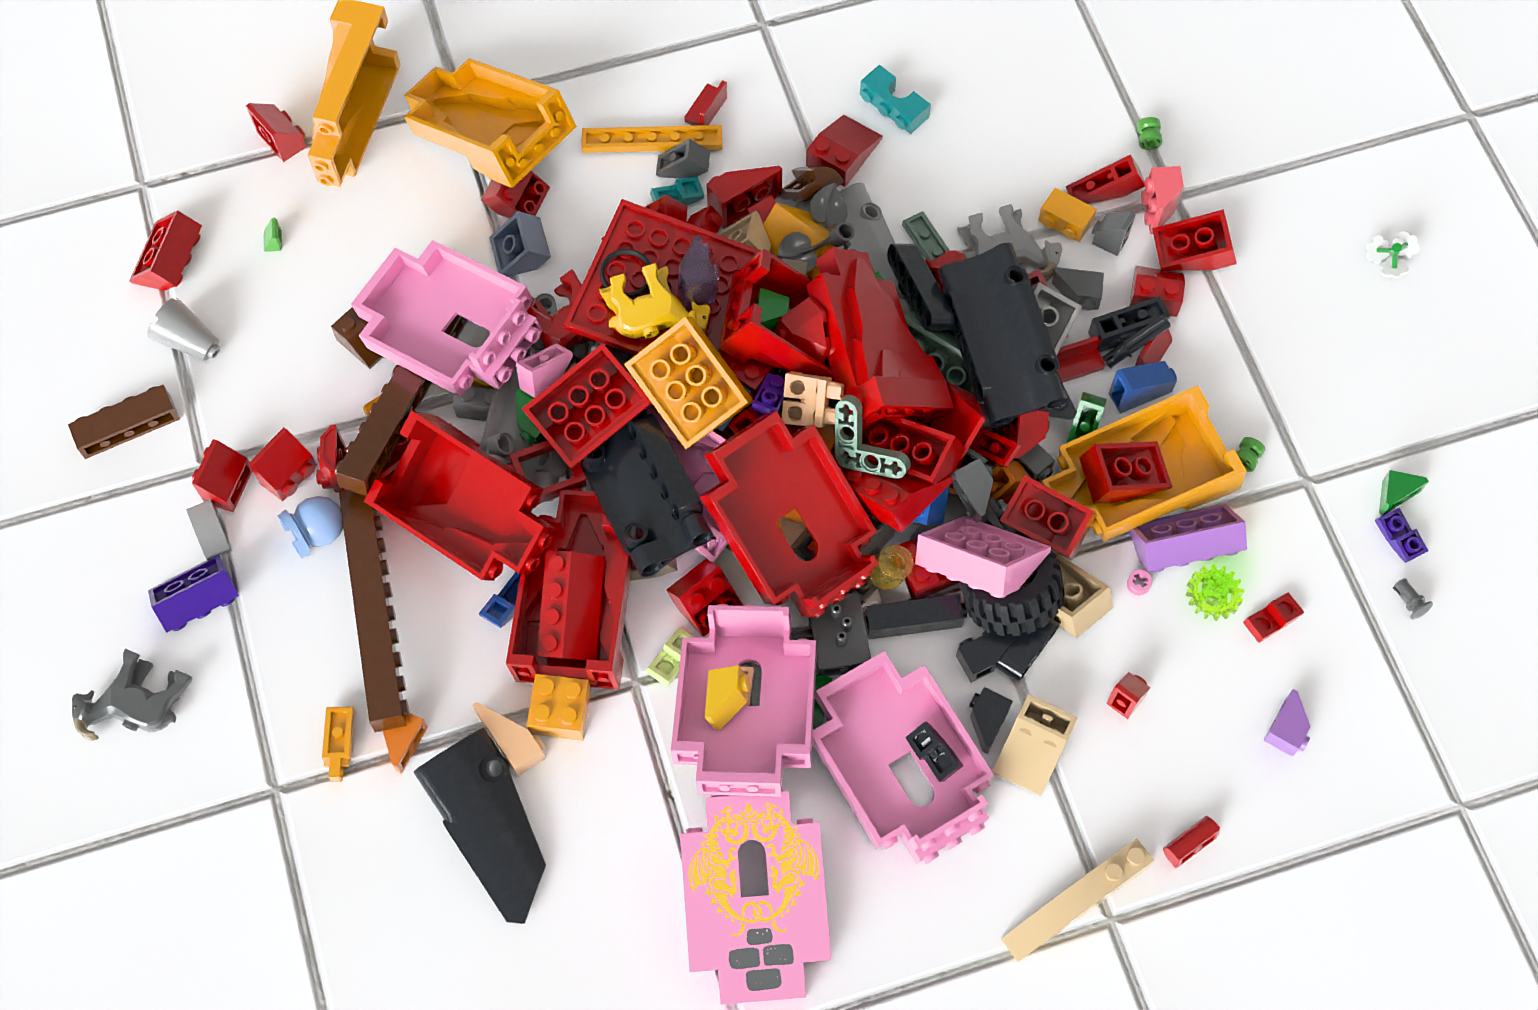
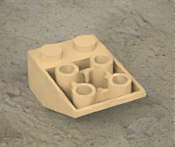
[992,694,1078,797]

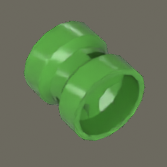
[1137,117,1163,150]
[1236,437,1266,472]

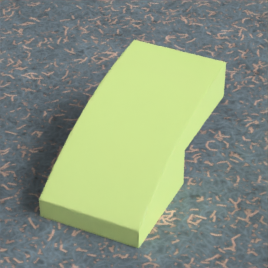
[647,627,693,687]

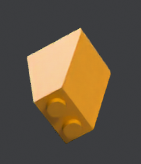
[763,203,839,281]

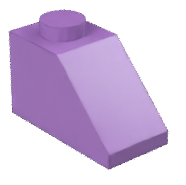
[1263,689,1311,757]

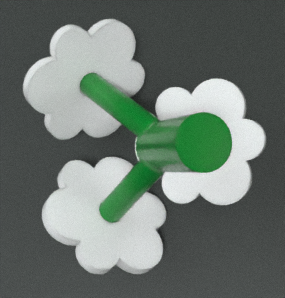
[1366,231,1420,278]

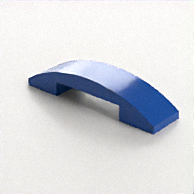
[479,572,521,629]

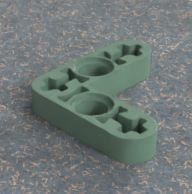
[835,395,911,479]

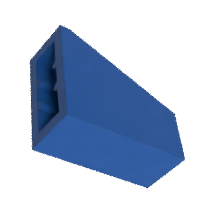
[1108,361,1177,414]

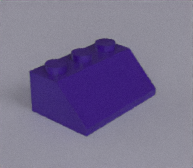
[148,555,239,633]

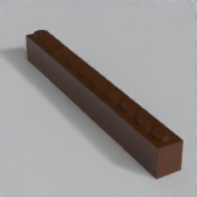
[335,314,468,496]
[339,490,410,733]

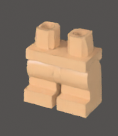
[782,371,844,428]

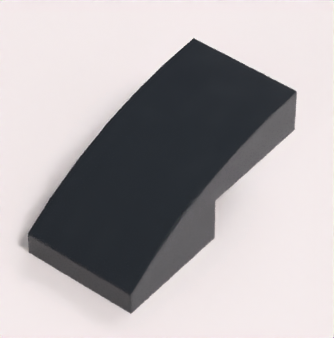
[905,721,964,782]

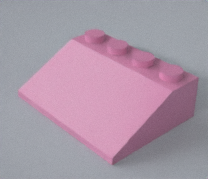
[915,516,1051,598]

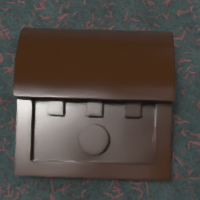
[778,167,844,202]

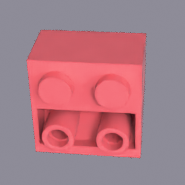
[1141,166,1184,235]

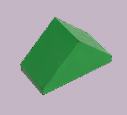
[1379,470,1429,516]

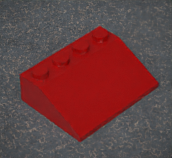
[522,343,652,469]
[835,453,954,532]

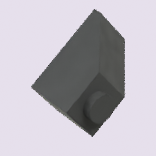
[656,139,710,179]
[1091,211,1136,257]
[1052,267,1104,311]
[951,458,993,523]

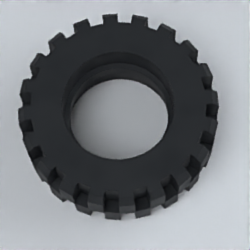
[960,538,1065,636]

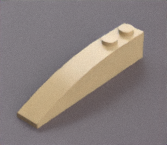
[1001,838,1155,962]

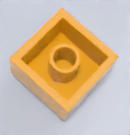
[527,674,591,741]

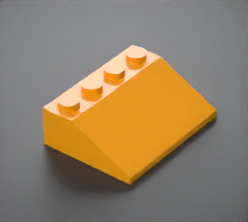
[624,317,754,449]

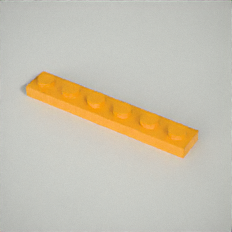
[581,125,723,153]

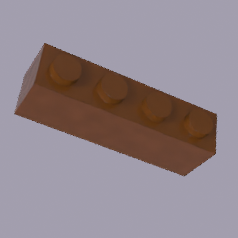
[68,384,180,459]

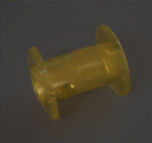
[870,544,914,591]

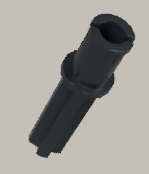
[1102,315,1171,369]

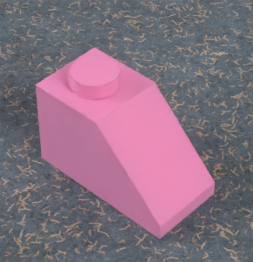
[516,343,573,398]

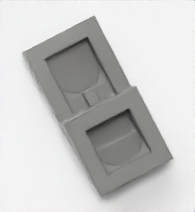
[186,500,231,560]

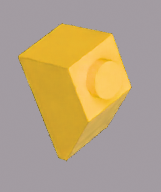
[705,665,751,731]

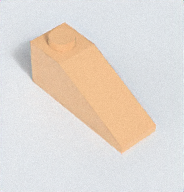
[473,702,545,776]

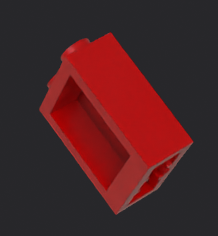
[507,441,587,504]

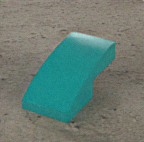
[650,176,705,206]

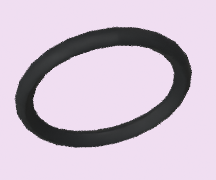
[600,249,651,298]

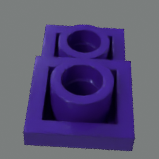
[1374,507,1429,563]

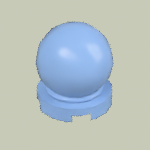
[277,496,343,558]

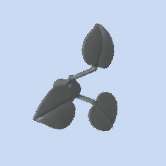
[777,183,875,273]

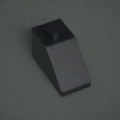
[969,687,1013,754]

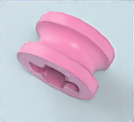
[1127,569,1152,596]

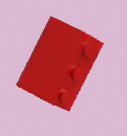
[129,210,202,291]

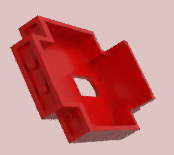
[699,411,878,618]

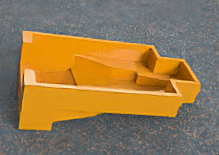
[308,0,401,187]
[404,58,577,188]
[1042,385,1246,542]

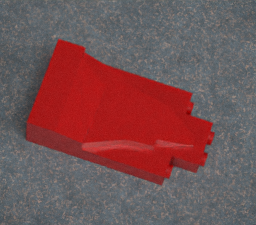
[806,247,954,427]
[719,249,840,401]
[364,411,555,581]
[506,488,636,690]

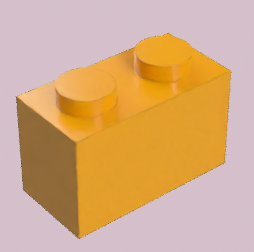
[1038,188,1097,243]

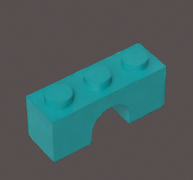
[859,64,931,134]

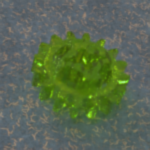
[1185,564,1244,621]

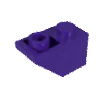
[752,373,787,416]

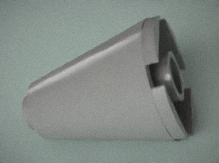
[147,298,221,360]

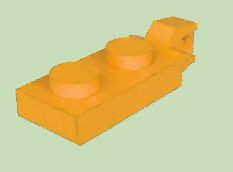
[322,707,355,782]

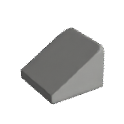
[878,576,911,604]

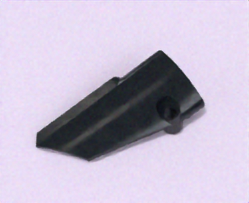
[413,727,546,924]

